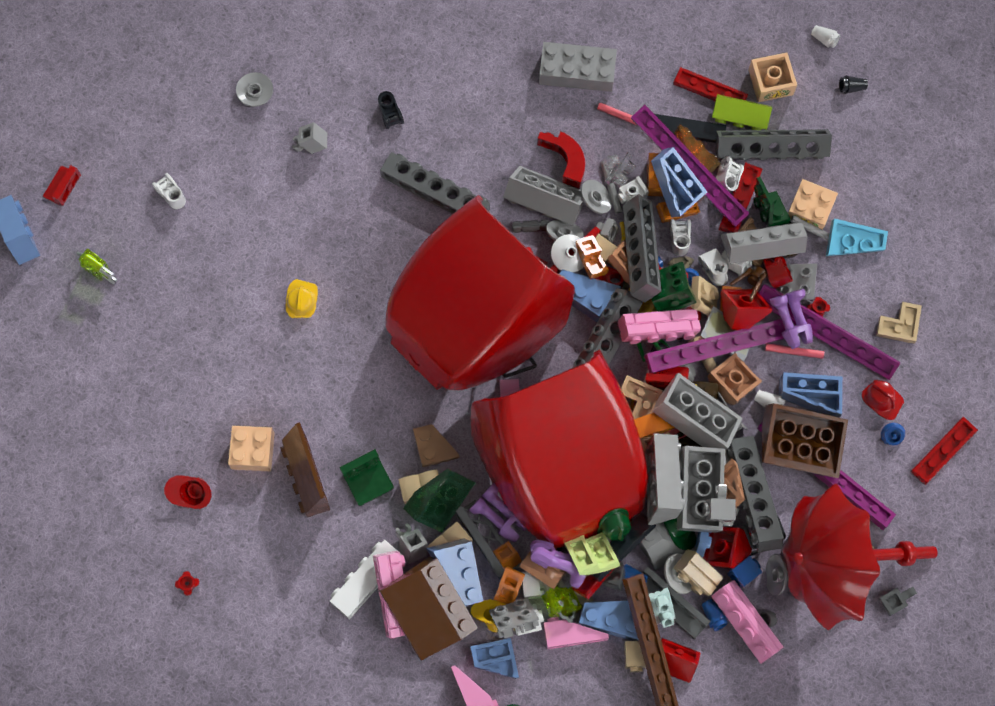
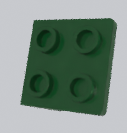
[753,177,790,227]
[651,262,697,312]
[339,449,394,506]

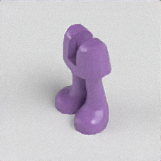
[770,289,813,349]
[469,483,527,542]
[530,540,586,589]

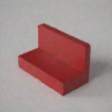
[43,165,81,206]
[645,367,689,389]
[661,638,701,683]

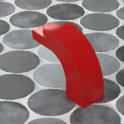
[537,131,585,189]

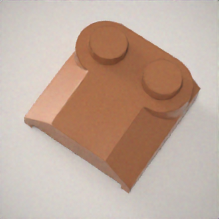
[708,353,762,405]
[519,551,567,589]

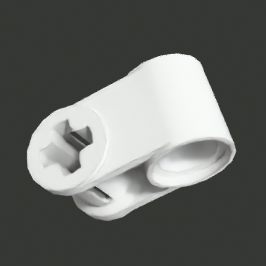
[716,156,744,192]
[152,173,186,209]
[670,219,691,256]
[698,249,728,286]

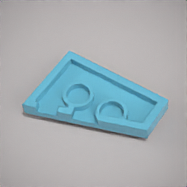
[826,219,888,256]

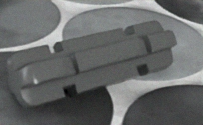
[512,220,549,233]

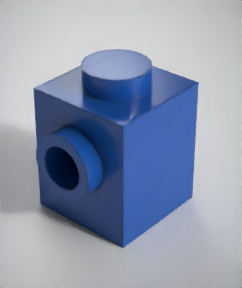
[727,556,762,588]

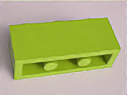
[712,94,772,130]

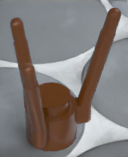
[729,266,767,301]

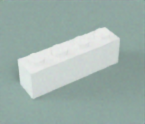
[330,540,402,620]

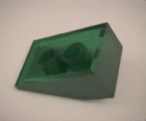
[403,468,475,532]

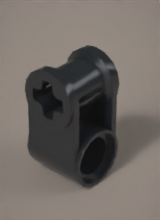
[378,91,404,129]

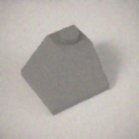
[638,522,686,570]

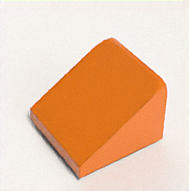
[493,541,522,569]

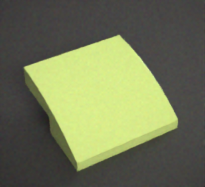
[565,533,620,575]

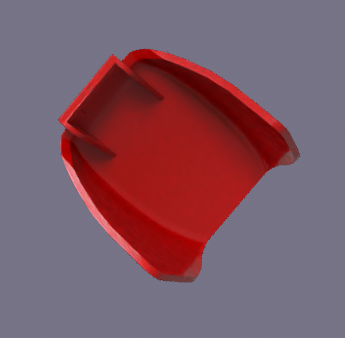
[385,195,575,390]
[471,349,648,548]

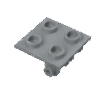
[777,263,817,304]
[489,598,539,639]

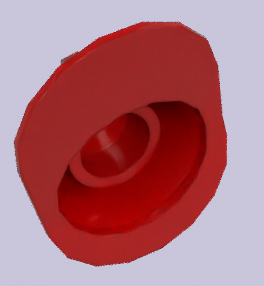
[862,380,904,420]
[164,475,212,509]

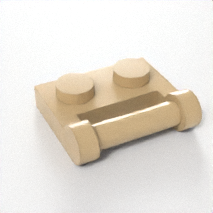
[691,276,719,318]

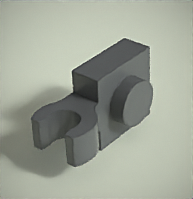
[879,586,917,616]

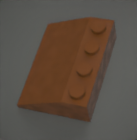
[762,403,848,478]
[280,422,330,517]
[379,557,478,661]

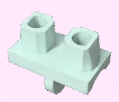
[649,588,676,628]

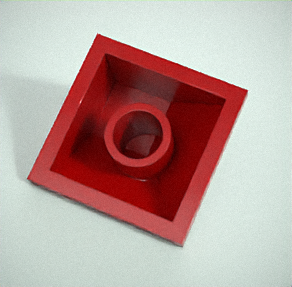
[721,289,772,330]
[703,527,752,568]

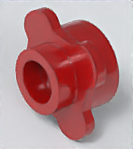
[807,297,831,317]
[175,571,200,596]

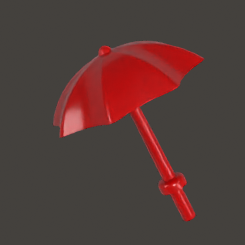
[781,484,938,630]

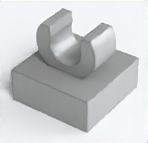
[596,218,619,243]

